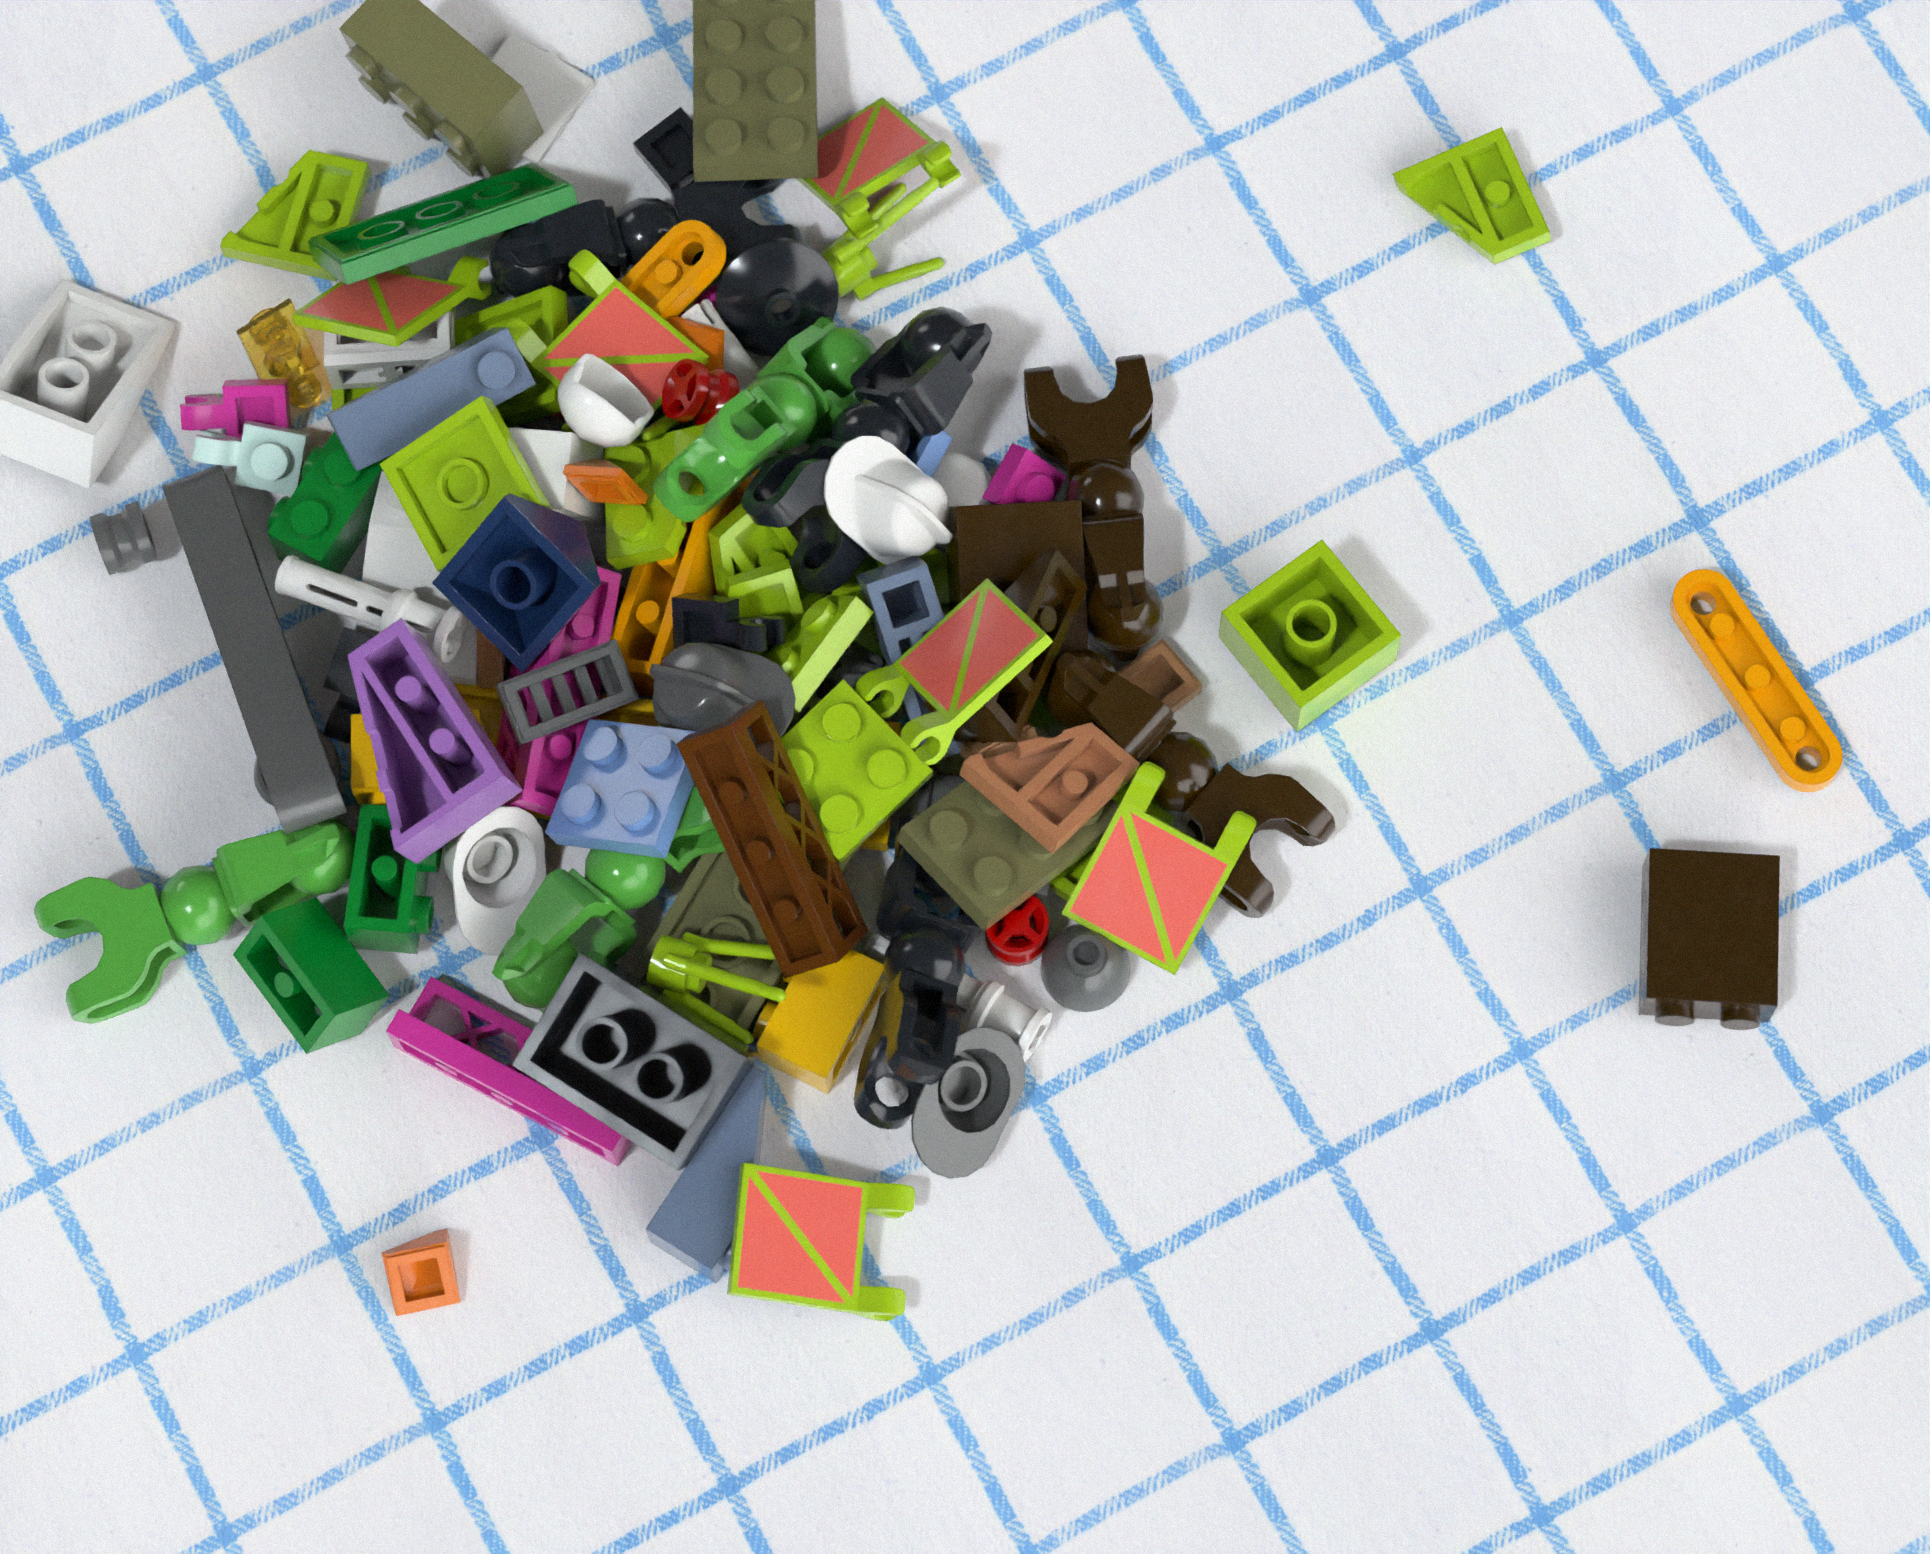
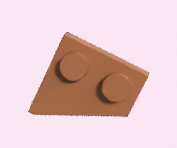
[959,722,1140,854]

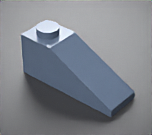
[326,327,536,471]
[856,556,960,759]
[645,1065,768,1283]

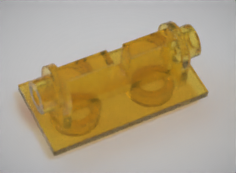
[236,298,322,409]

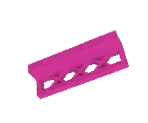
[496,566,622,816]
[386,976,632,1166]

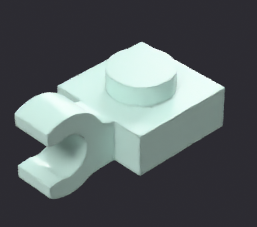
[192,420,309,496]

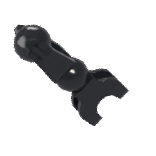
[489,179,806,298]
[741,307,992,593]
[854,813,983,1130]

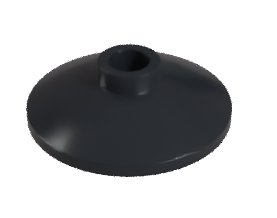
[715,238,839,356]

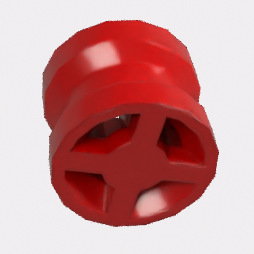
[661,358,740,425]
[985,895,1049,967]

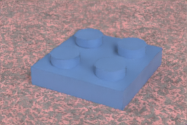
[545,719,697,859]

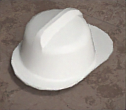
[824,436,953,565]
[444,806,546,956]

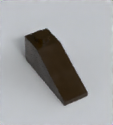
[924,548,1088,742]

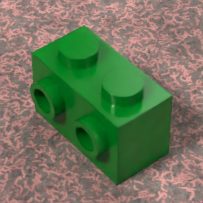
[267,431,386,574]
[343,803,442,954]
[233,897,390,1054]

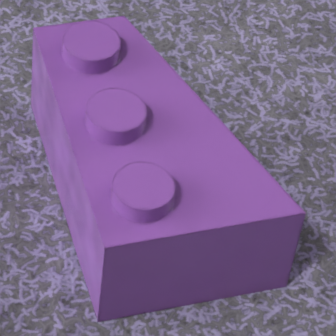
[347,618,523,864]

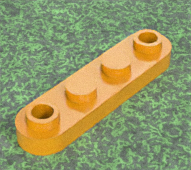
[550,220,726,420]
[1670,569,1843,792]

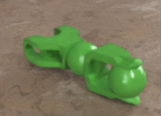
[653,317,877,522]
[492,724,725,1013]
[34,817,356,1024]

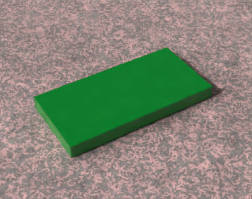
[308,162,578,285]

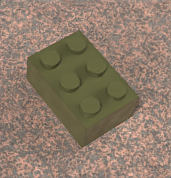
[339,0,544,178]

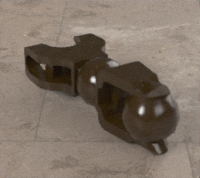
[1024,354,1164,661]
[1040,649,1336,918]

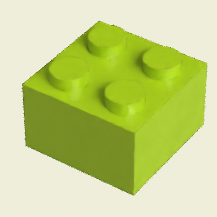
[1219,539,1401,733]

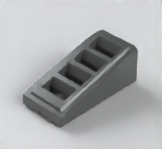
[495,639,639,745]

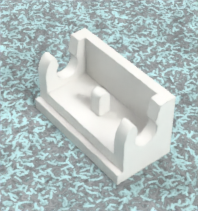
[324,310,455,390]

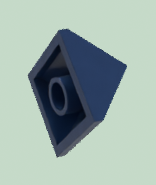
[432,493,601,673]

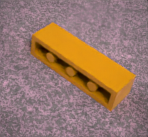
[610,470,759,698]

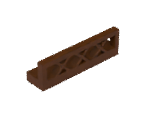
[677,699,869,978]

